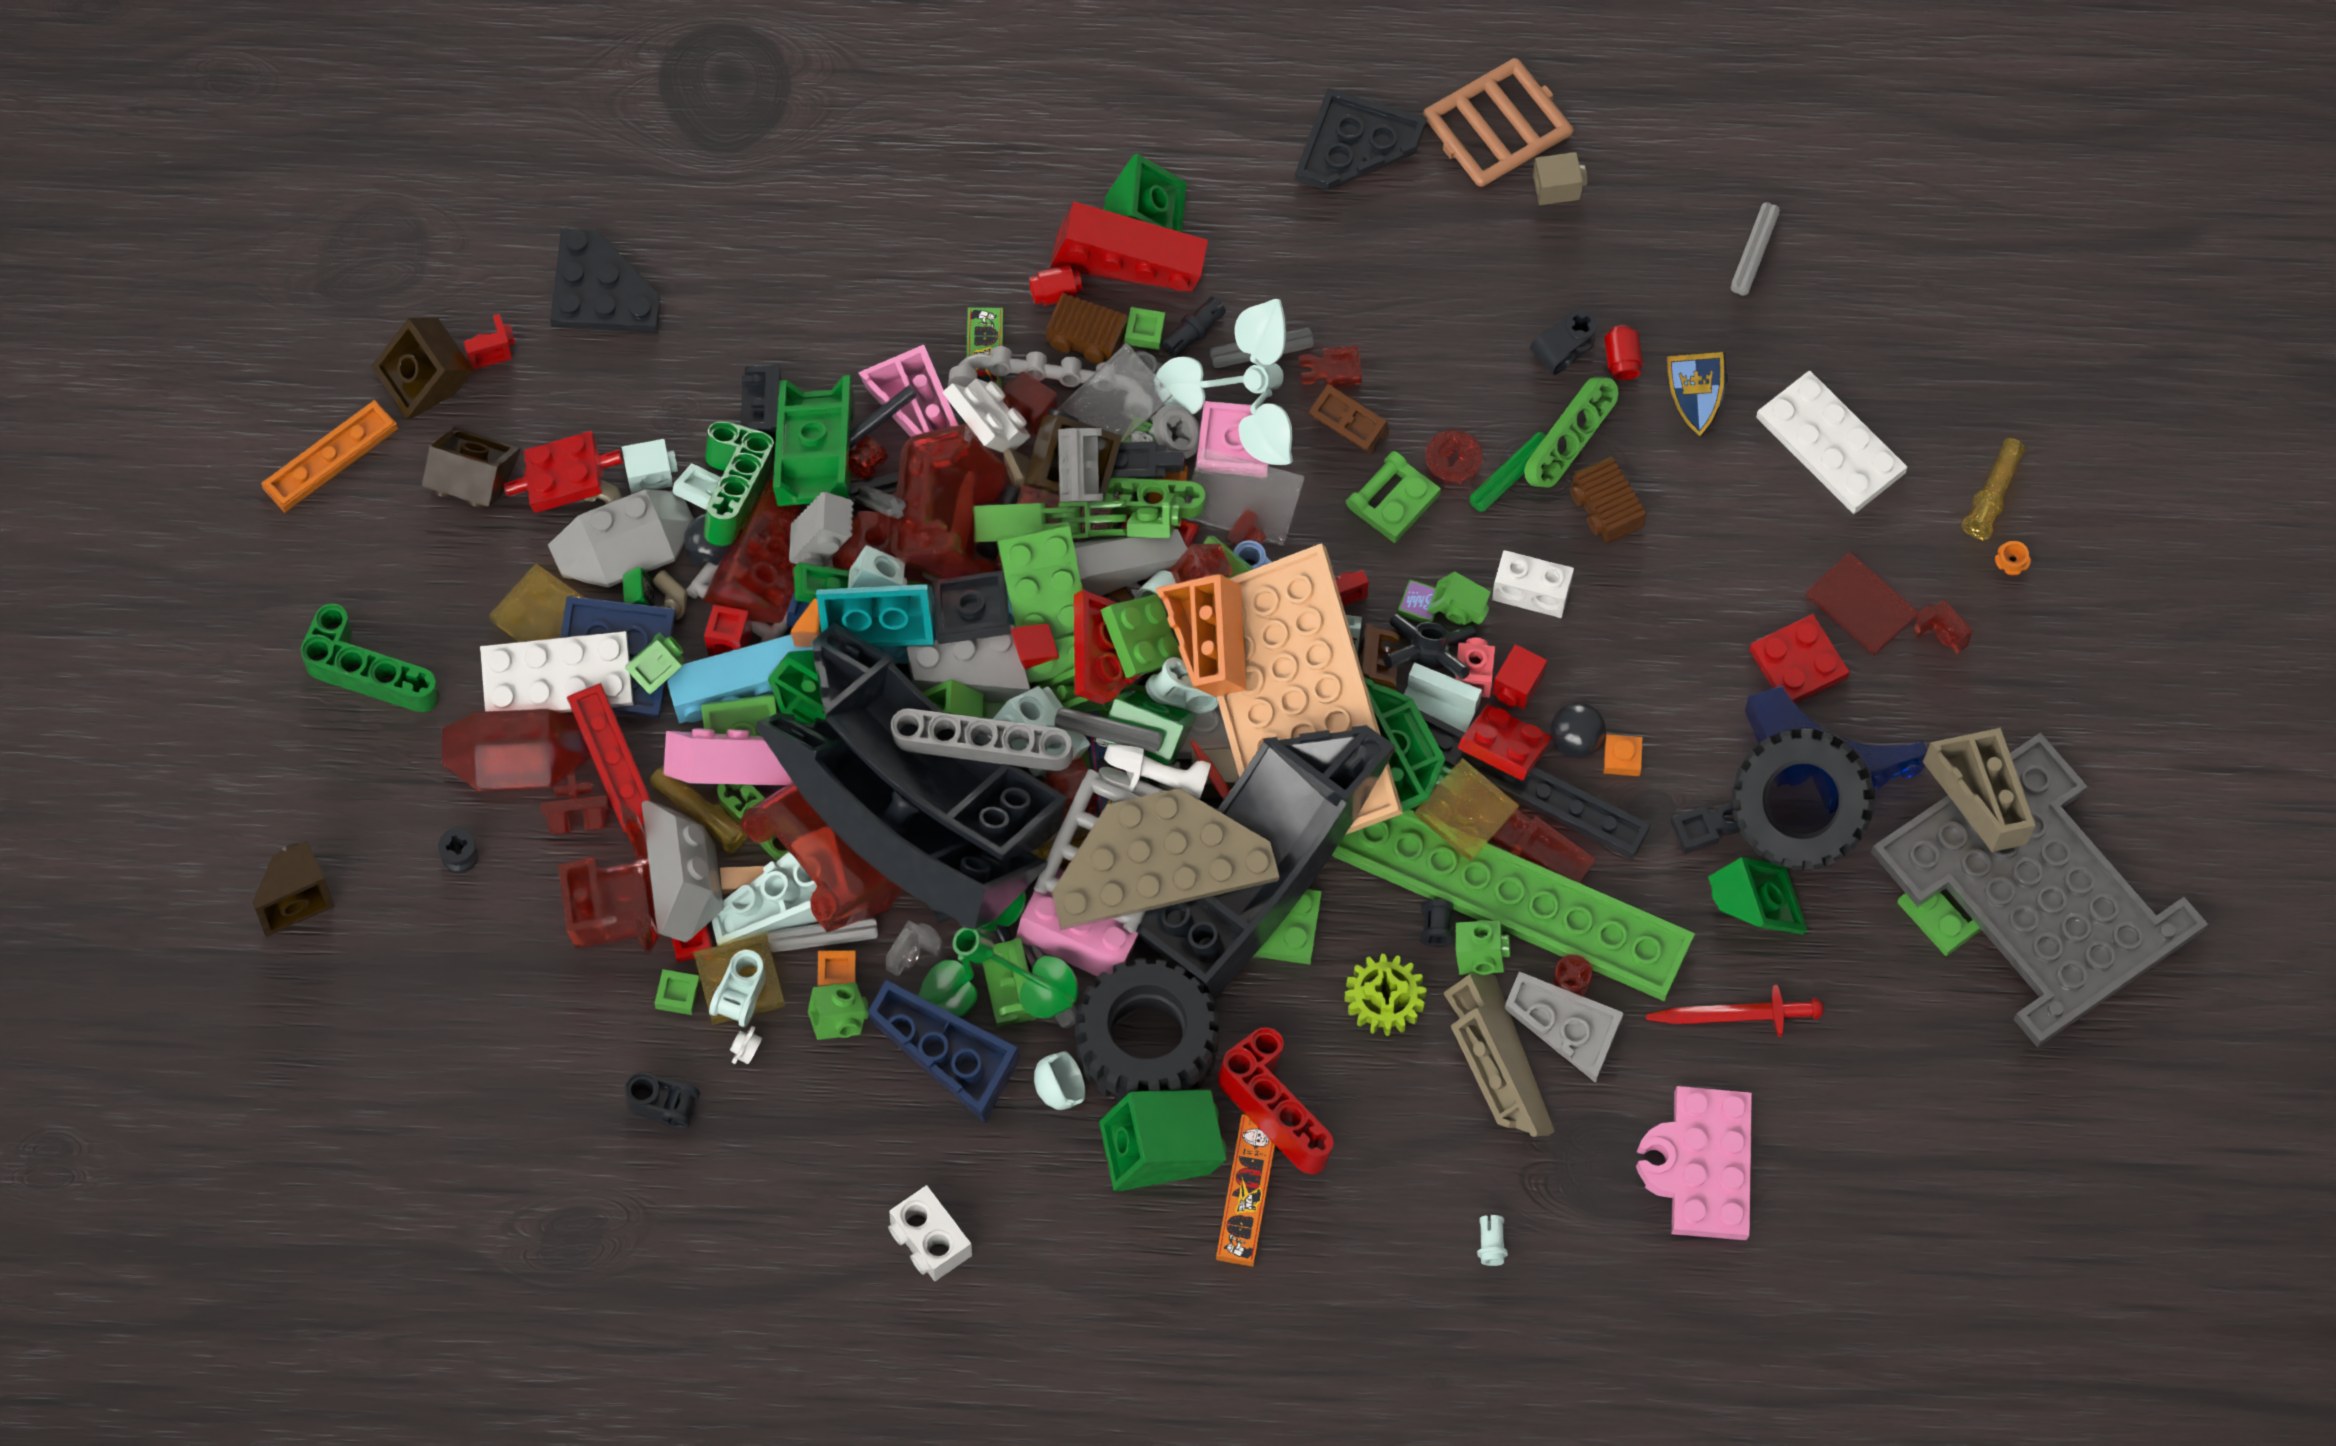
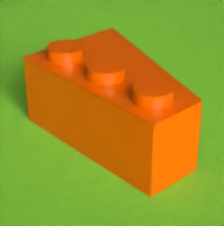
[1156,574,1247,697]

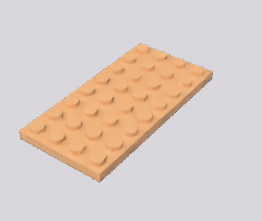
[1217,543,1403,835]

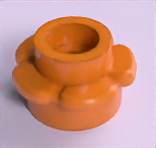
[1995,541,2031,575]

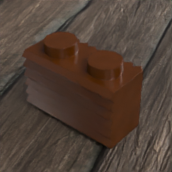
[1046,293,1128,364]
[1570,456,1646,544]

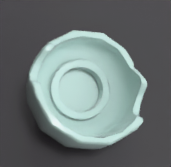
[1034,1051,1086,1110]

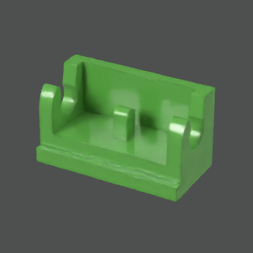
[982,937,1037,1027]

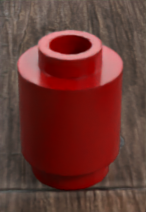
[1029,265,1082,306]
[1604,325,1643,381]

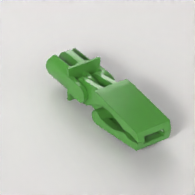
[973,500,1127,542]

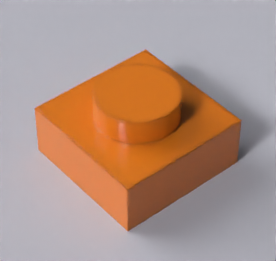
[1603,734,1643,776]
[818,951,856,987]

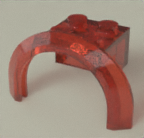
[558,804,661,953]

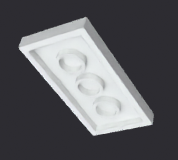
[1756,370,1907,514]
[480,631,634,721]

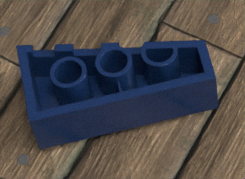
[868,980,1021,1123]

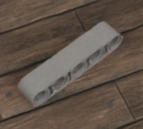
[891,709,1073,771]

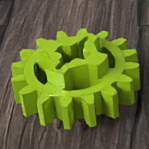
[1344,954,1426,1036]

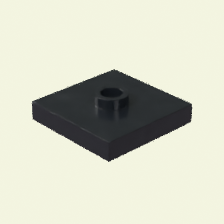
[932,571,1011,644]

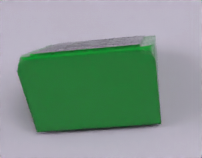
[623,567,655,607]

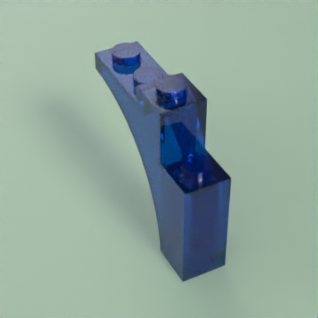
[1745,686,1927,814]

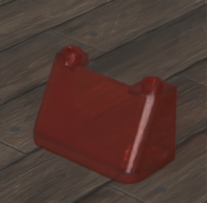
[891,424,1007,579]
[738,782,902,933]

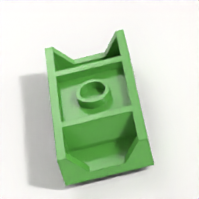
[996,522,1083,683]

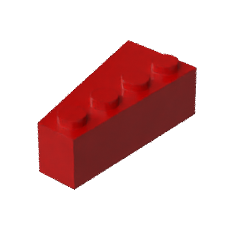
[1049,201,1208,292]

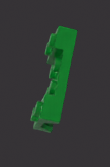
[773,375,854,506]

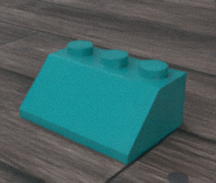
[816,584,935,647]

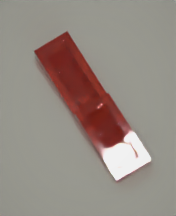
[1446,777,1595,883]

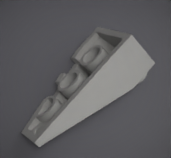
[1073,529,1192,596]

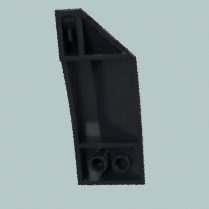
[756,713,1048,929]

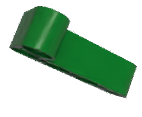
[704,421,774,546]
[301,603,440,712]

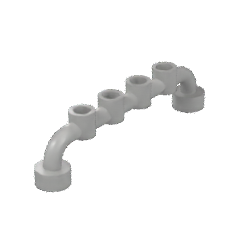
[948,346,1153,421]

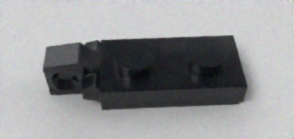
[1111,441,1185,480]

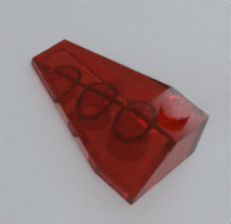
[703,479,799,623]

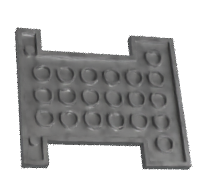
[1871,733,2208,1048]

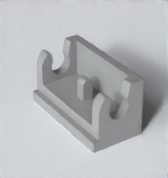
[1058,428,1103,502]

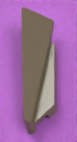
[1444,973,1554,1137]

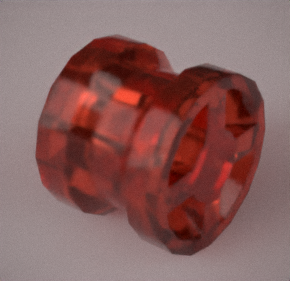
[848,436,888,480]
[1553,955,1592,996]

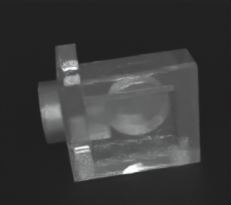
[886,921,941,976]

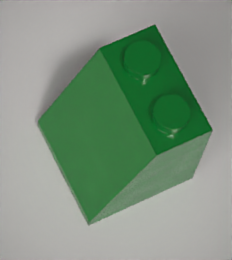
[1099,1090,1226,1191]

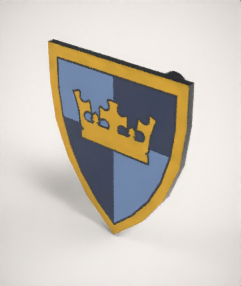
[1667,352,1728,437]

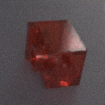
[1002,371,1057,435]

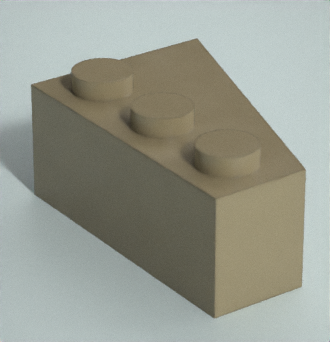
[1923,728,2036,852]

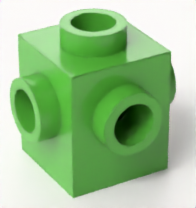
[1456,920,1511,975]
[808,982,869,1040]

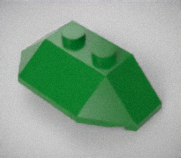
[768,650,826,724]
[1364,677,1446,812]

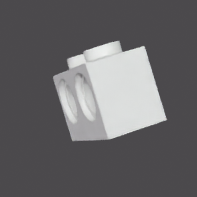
[1492,550,1574,618]
[888,1185,972,1281]

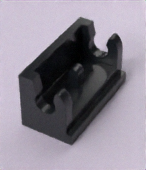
[741,364,782,444]

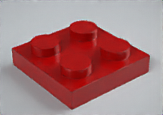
[1749,614,1850,708]
[1457,704,1552,781]

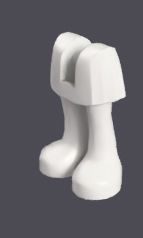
[1098,744,1211,799]

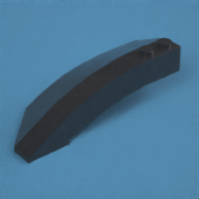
[811,622,1067,861]
[1136,725,1396,1000]

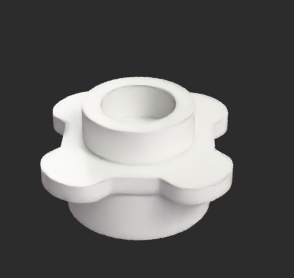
[730,1026,762,1064]

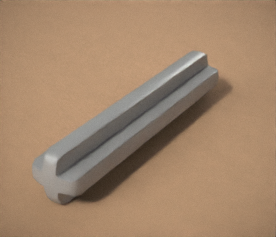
[1731,202,1780,296]
[767,917,878,952]

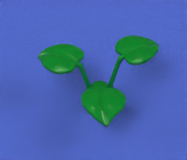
[918,891,1078,1019]

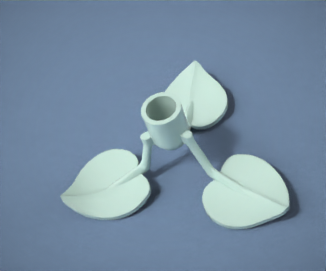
[1154,299,1293,465]

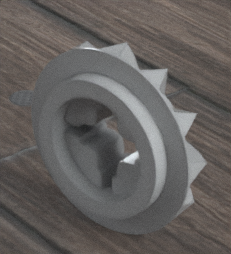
[1149,404,1200,459]

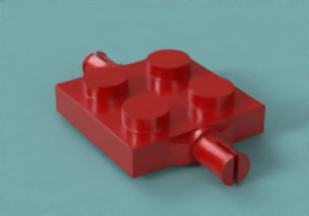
[503,431,624,513]

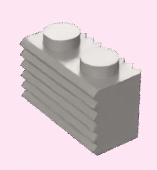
[789,492,854,566]

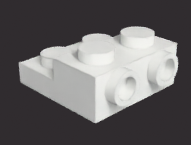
[942,379,1030,453]

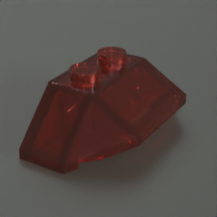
[442,709,590,791]

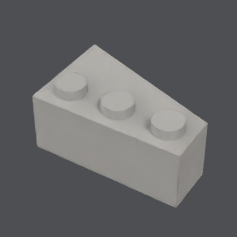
[906,625,1030,703]

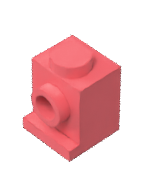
[1455,638,1495,698]

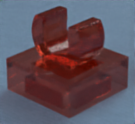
[1224,508,1267,546]

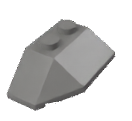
[548,489,694,588]
[642,800,724,942]

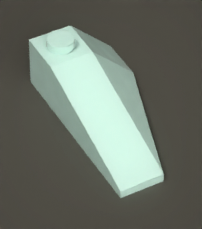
[711,827,867,947]

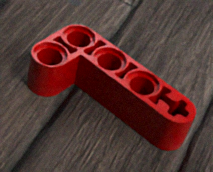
[1217,1027,1334,1174]

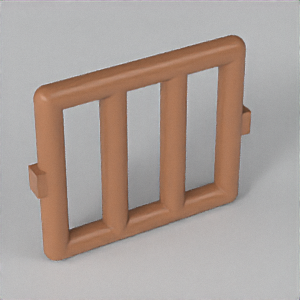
[1423,58,1574,187]

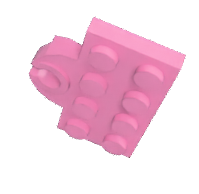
[1636,1086,1752,1240]

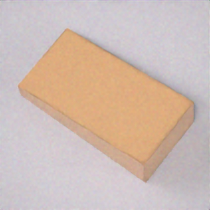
[720,866,765,894]

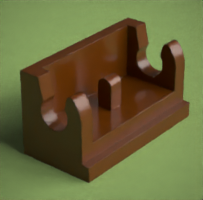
[1308,384,1390,455]
[1358,623,1400,691]

